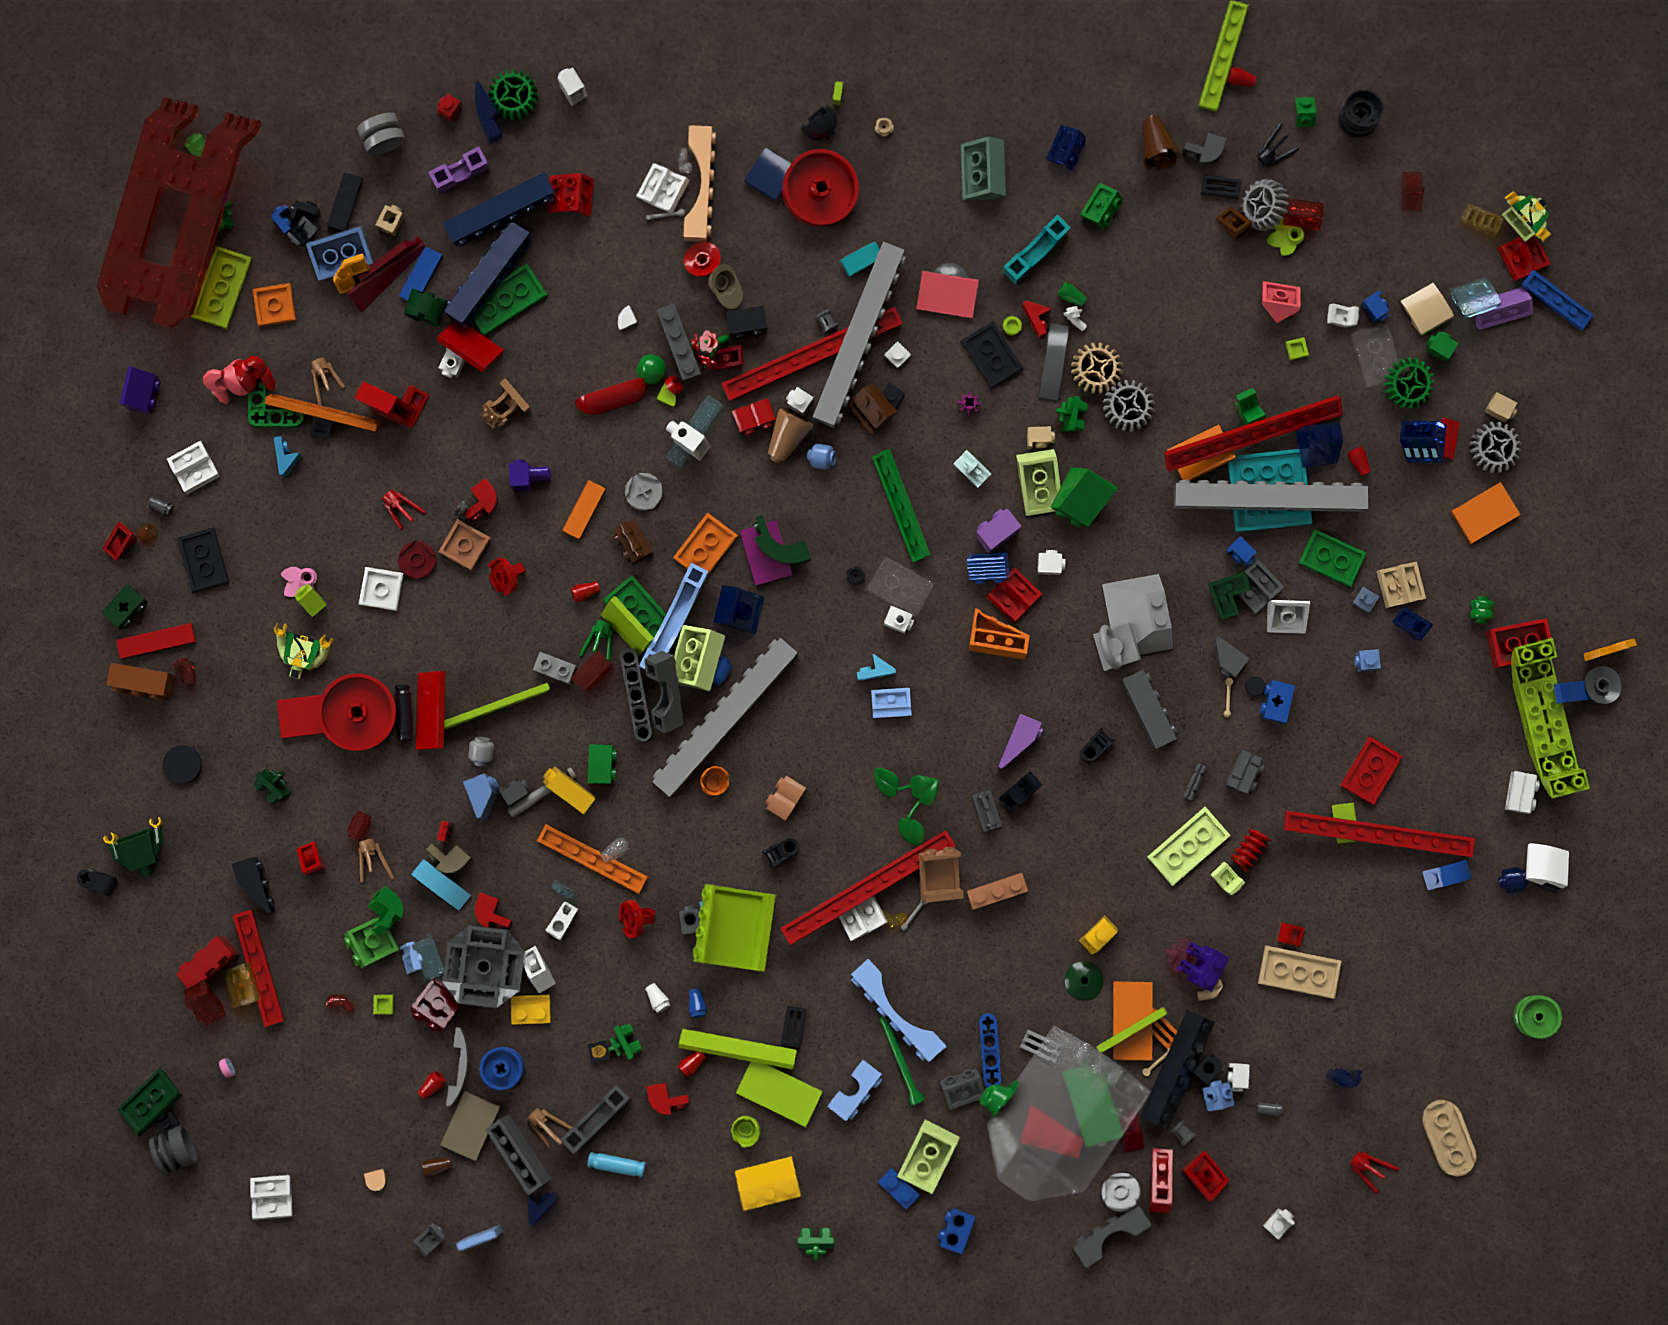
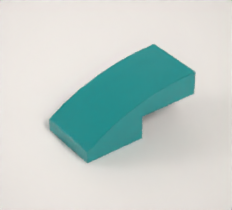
[840,242,880,277]

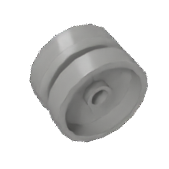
[357,113,406,156]

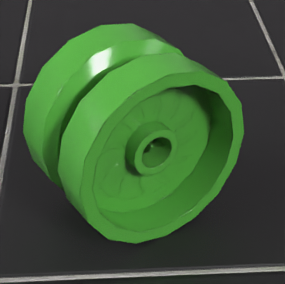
[1513,995,1562,1039]

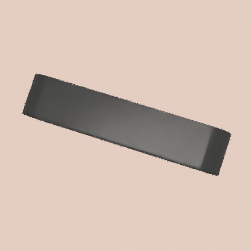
[620,649,653,743]

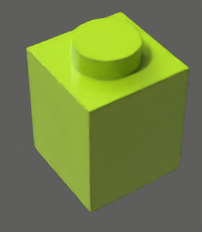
[294,583,327,617]

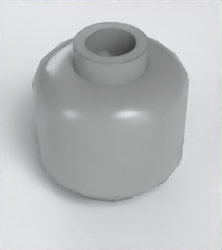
[468,737,494,766]

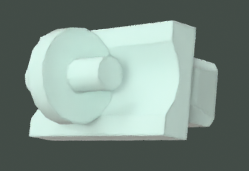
[953,450,991,488]

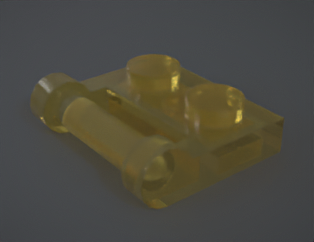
[221,962,260,1009]

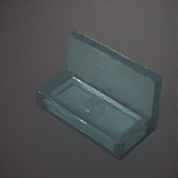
[413,933,444,981]

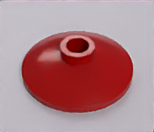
[684,242,721,277]

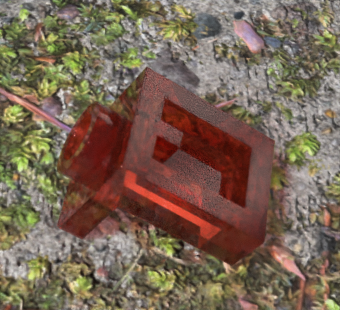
[172,658,197,686]

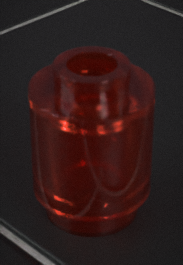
[347,811,371,841]

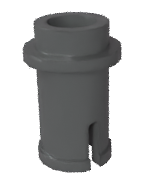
[147,496,174,516]
[1257,1102,1282,1118]

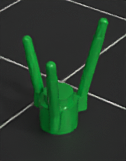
[579,620,613,669]

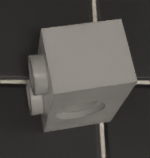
[533,652,578,685]

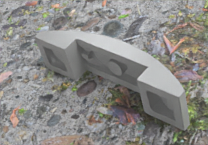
[446,1027,469,1106]

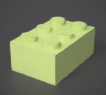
[674,625,725,691]

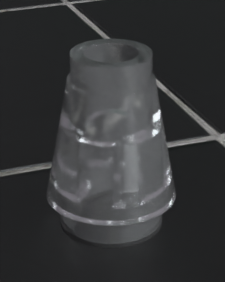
[600,837,630,863]

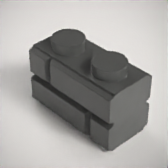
[1225,750,1265,795]

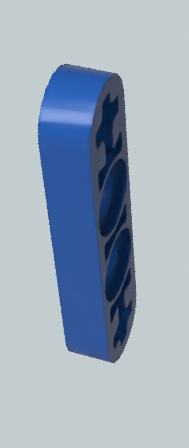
[979,1013,1001,1087]

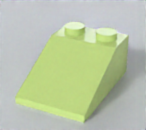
[1016,449,1061,516]
[897,1120,960,1194]

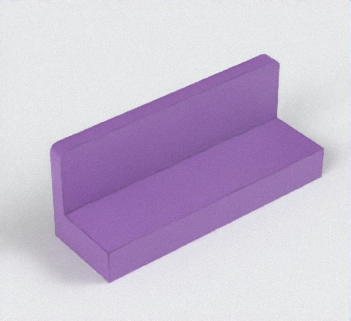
[1470,287,1533,330]

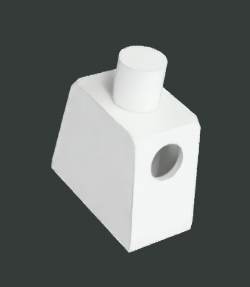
[666,421,711,461]

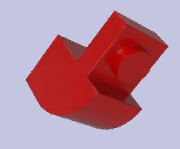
[464,478,498,521]
[475,892,513,930]
[646,1083,690,1115]

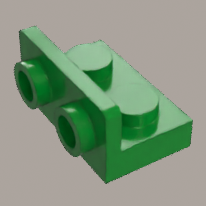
[1080,183,1123,230]

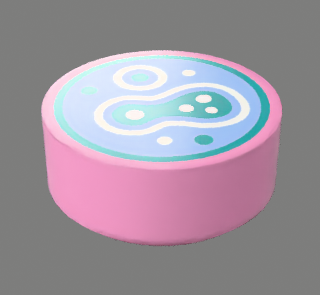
[219,1058,235,1078]

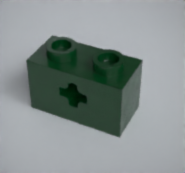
[101,584,148,630]

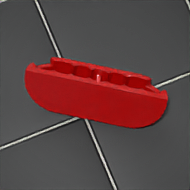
[574,378,648,416]

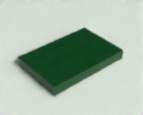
[118,1068,183,1137]

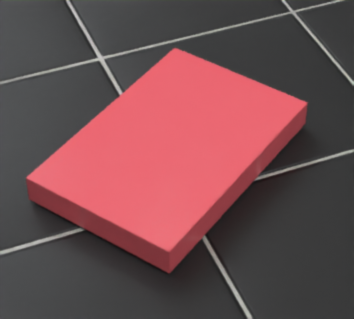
[916,271,979,318]

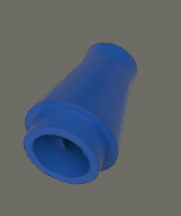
[688,989,707,1018]

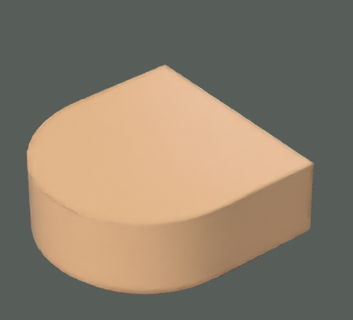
[364,1169,386,1191]

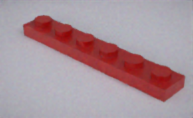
[233,910,285,1027]

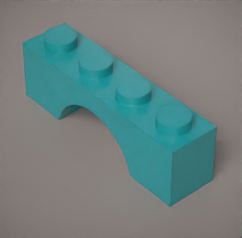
[1002,214,1071,285]

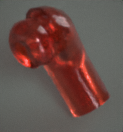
[325,994,355,1013]

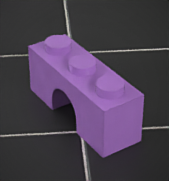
[429,147,490,194]

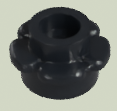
[846,566,865,585]

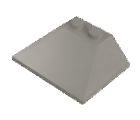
[1102,574,1173,655]

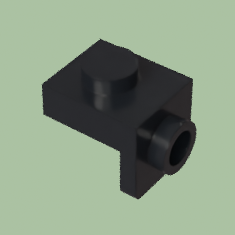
[289,200,321,223]
[287,215,320,247]

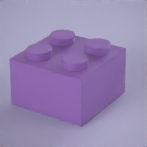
[975,508,1021,554]

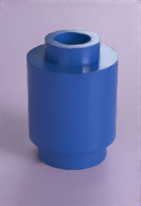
[713,656,732,686]

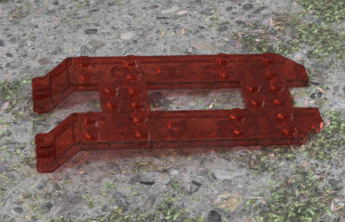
[96,97,261,328]

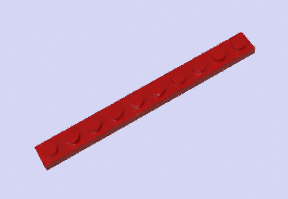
[721,307,903,402]
[1164,395,1343,472]
[1283,811,1475,858]
[780,830,956,946]

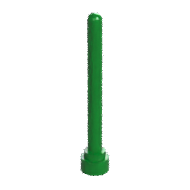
[880,1016,925,1106]

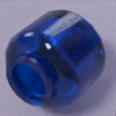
[1498,867,1528,894]

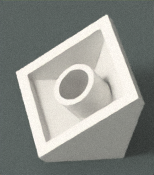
[1267,600,1310,633]

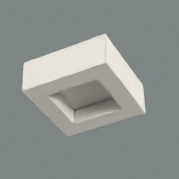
[884,341,911,369]

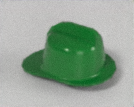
[979,1080,1019,1118]

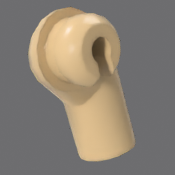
[1197,979,1223,1001]

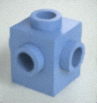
[1203,1080,1234,1111]

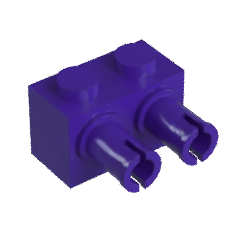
[509,460,551,492]
[1178,942,1229,992]

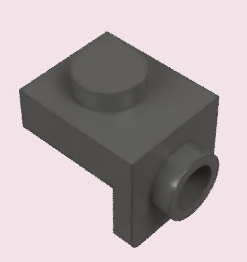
[412,1223,446,1257]

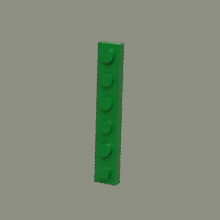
[872,449,930,563]

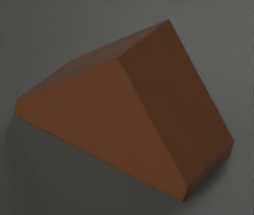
[1217,207,1252,241]

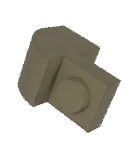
[427,843,473,873]

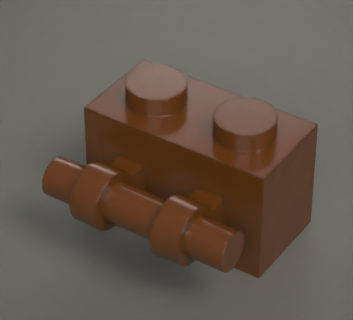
[847,383,897,435]
[613,518,654,565]

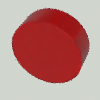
[665,375,683,395]

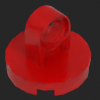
[488,557,526,596]
[619,899,655,939]

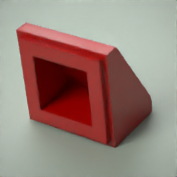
[1277,923,1305,947]

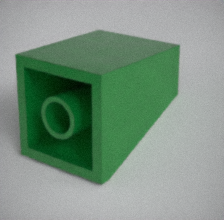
[1050,467,1118,528]

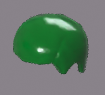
[636,354,666,385]

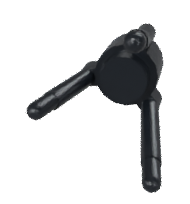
[1257,123,1299,167]

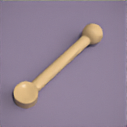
[1224,678,1233,718]
[1142,1047,1170,1076]

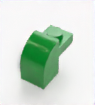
[1235,388,1266,425]
[368,886,403,935]

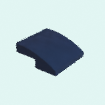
[744,148,791,202]

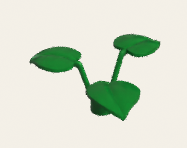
[874,768,938,847]

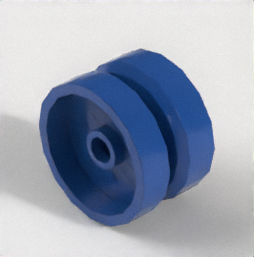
[480,1046,525,1090]

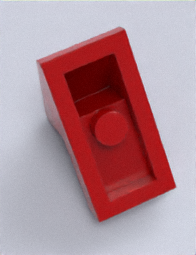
[1022,301,1052,339]
[102,521,137,561]

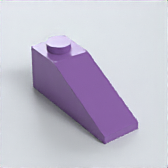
[998,714,1043,769]

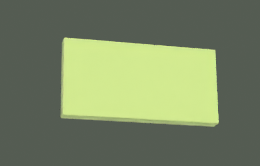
[1147,807,1231,886]

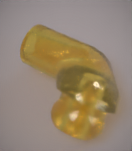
[882,909,907,927]

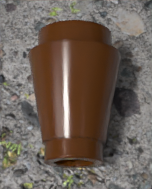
[422,1158,451,1178]

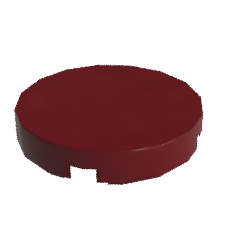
[398,541,437,579]

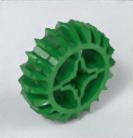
[488,69,539,121]
[1383,357,1435,409]

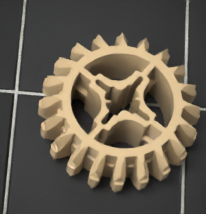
[1071,343,1122,394]

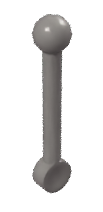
[646,209,685,219]
[901,899,927,931]

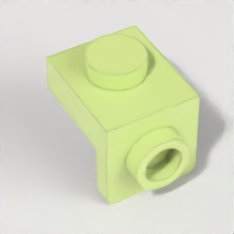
[1211,862,1245,895]

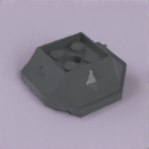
[442,925,525,1008]

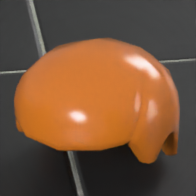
[700,766,729,796]

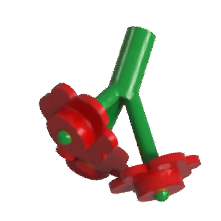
[690,330,731,370]

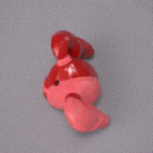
[203,356,276,405]

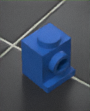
[1361,290,1390,322]
[1225,536,1256,567]

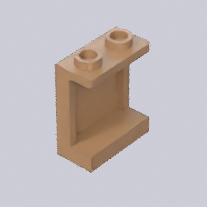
[919,847,964,903]

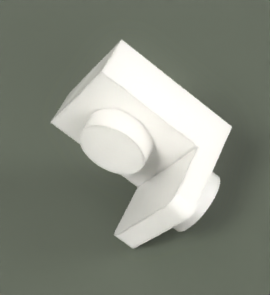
[1263,1208,1295,1239]

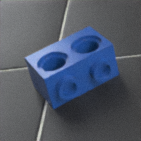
[937,1207,975,1254]

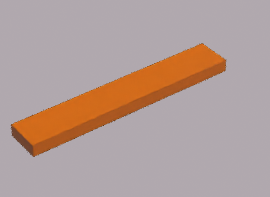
[265,393,381,431]
[537,824,648,894]

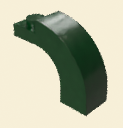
[753,515,811,565]

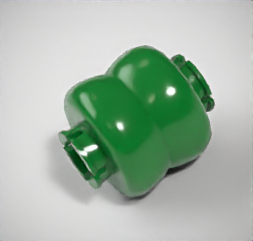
[1470,596,1495,624]

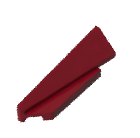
[346,236,425,312]

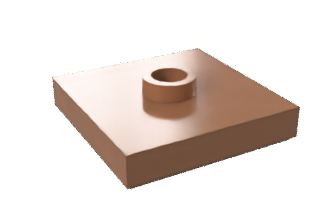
[438,519,491,571]

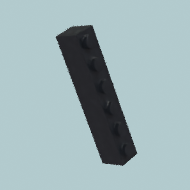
[1140,1010,1215,1129]

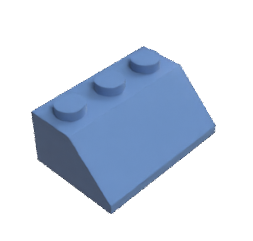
[306,226,373,281]
[463,773,500,821]

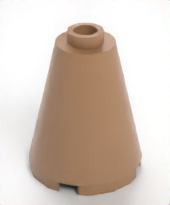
[768,408,813,463]

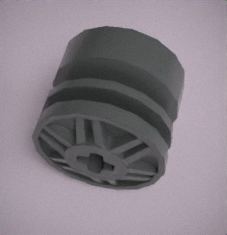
[149,1125,197,1176]

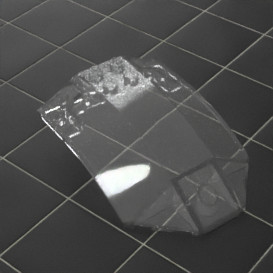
[987,1026,1151,1202]

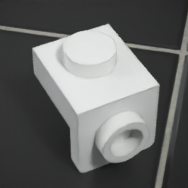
[1327,304,1359,327]

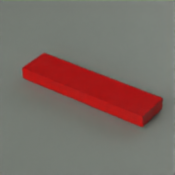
[116,623,196,659]

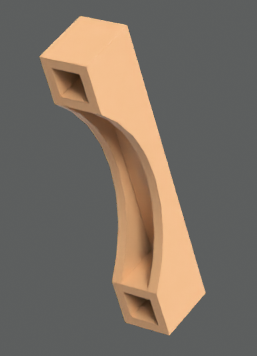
[684,125,716,242]

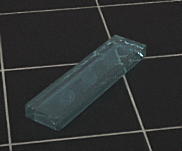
[665,394,723,469]

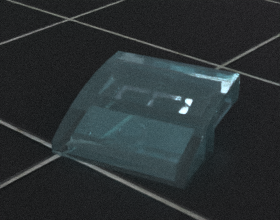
[1450,277,1502,318]

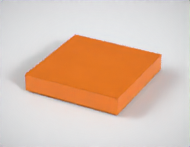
[253,283,296,327]

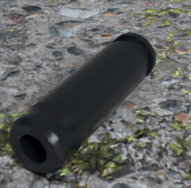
[395,685,413,741]

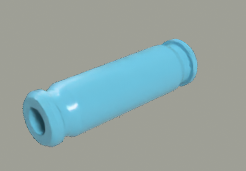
[587,1152,645,1177]

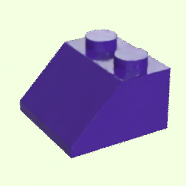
[120,366,160,414]

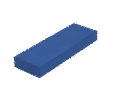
[399,246,443,301]
[1554,681,1592,704]

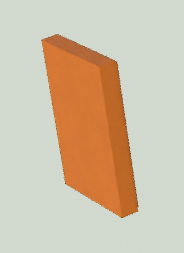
[1167,425,1236,481]
[1451,482,1521,544]
[673,512,738,574]

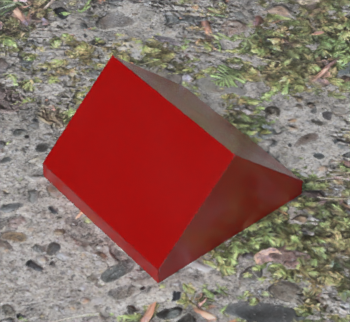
[1181,1150,1230,1202]

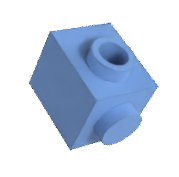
[1354,649,1381,672]

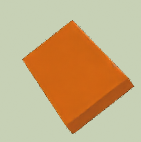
[1113,982,1153,1060]

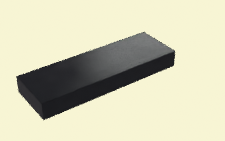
[327,172,363,231]

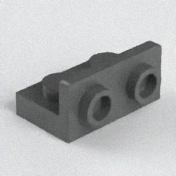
[940,1069,984,1109]

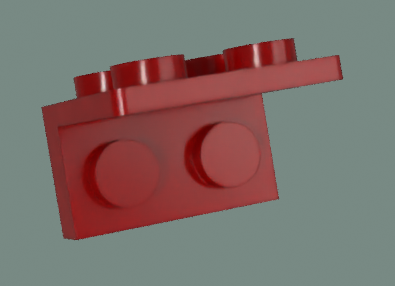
[547,173,594,216]

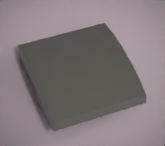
[1235,559,1284,615]

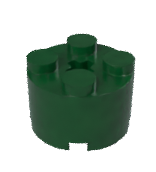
[404,289,448,327]

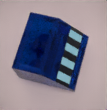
[1400,421,1446,463]

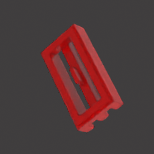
[437,821,454,843]

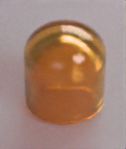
[137,523,157,542]

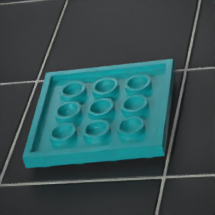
[1227,449,1312,533]

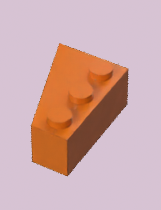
[968,608,1030,660]

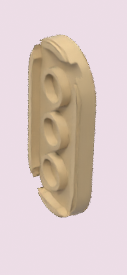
[1422,1100,1476,1176]

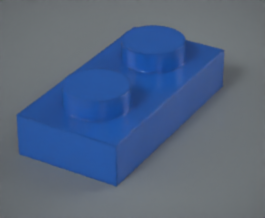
[878,1168,920,1209]

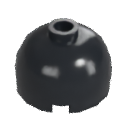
[800,104,838,141]

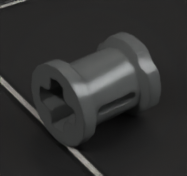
[815,309,839,334]
[1170,1119,1195,1145]

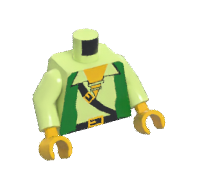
[1502,191,1551,242]
[274,623,334,679]

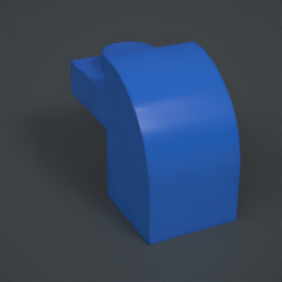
[1422,860,1471,890]

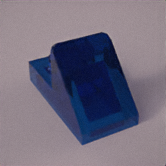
[1392,607,1433,640]
[528,1191,560,1227]

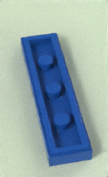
[1521,270,1594,331]

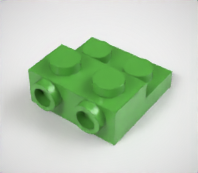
[343,917,399,969]

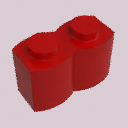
[732,398,776,436]

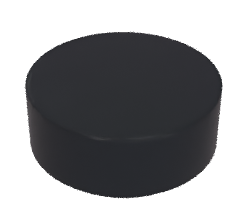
[1245,676,1265,696]

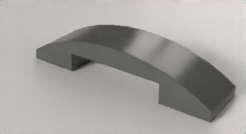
[1039,323,1069,401]

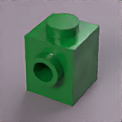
[1426,332,1458,363]

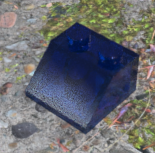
[1296,422,1343,468]
[713,585,765,634]

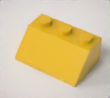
[735,1156,801,1211]

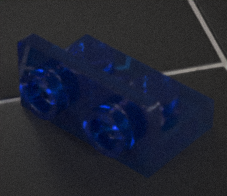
[1046,125,1086,171]
[1326,1068,1362,1088]

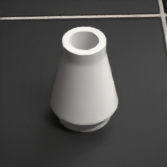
[645,983,671,1013]

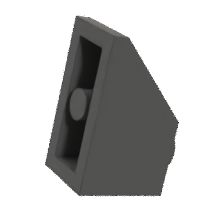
[1214,636,1249,678]

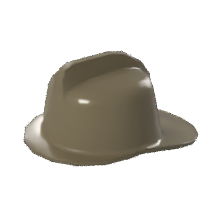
[708,264,743,309]

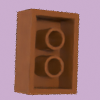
[106,663,176,701]

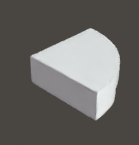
[618,306,637,331]

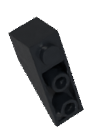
[232,857,275,913]

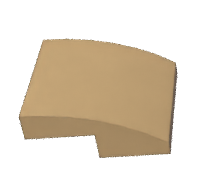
[1401,283,1454,336]
[1376,562,1426,608]

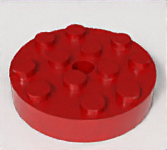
[782,149,859,227]
[318,673,396,751]

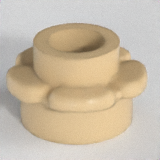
[875,118,894,136]

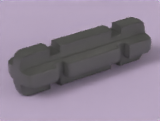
[455,501,469,515]
[1183,764,1207,801]

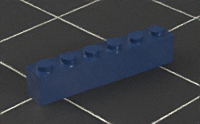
[443,172,557,246]
[444,221,533,329]

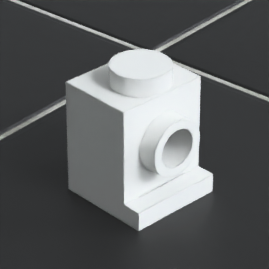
[439,348,465,378]
[1227,1063,1249,1092]

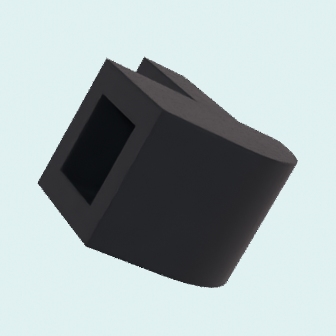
[999,771,1043,813]

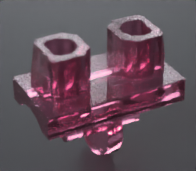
[1164,937,1195,974]

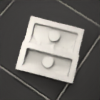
[636,163,689,213]
[167,441,220,495]
[1526,844,1569,888]
[839,896,888,941]
[251,1175,293,1220]

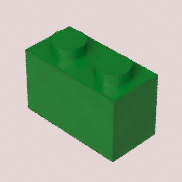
[588,744,617,785]

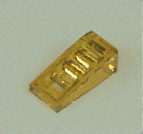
[1460,204,1504,237]

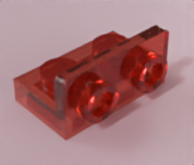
[571,651,614,692]

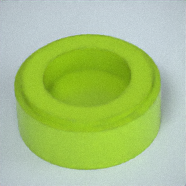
[1003,316,1022,336]

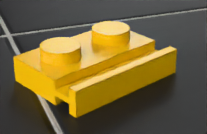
[511,995,551,1024]

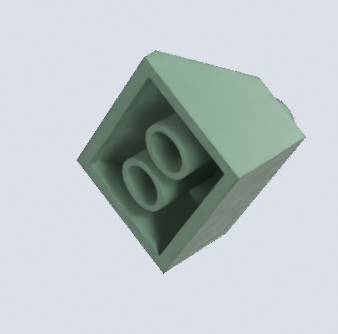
[961,136,1006,200]

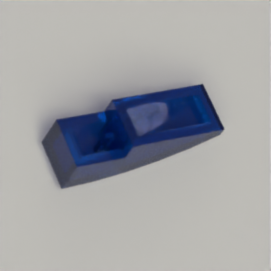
[475,81,503,144]

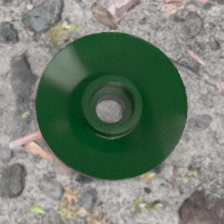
[1065,961,1103,1000]

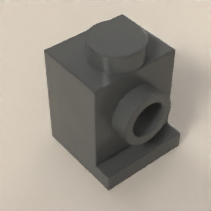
[498,779,530,806]

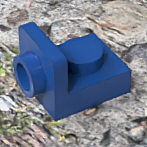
[271,205,293,238]

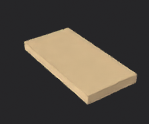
[1258,946,1342,999]

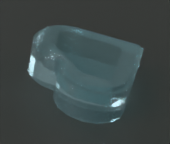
[551,880,576,899]

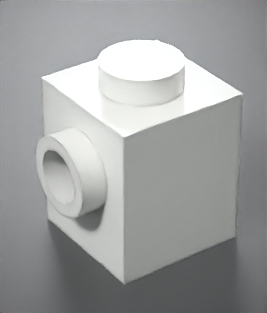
[786,387,813,416]
[1037,550,1065,575]
[884,606,914,634]

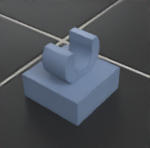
[1352,587,1379,613]

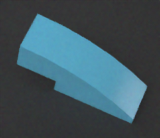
[411,859,471,911]

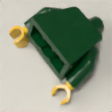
[103,817,163,877]

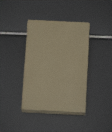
[440,1091,500,1161]

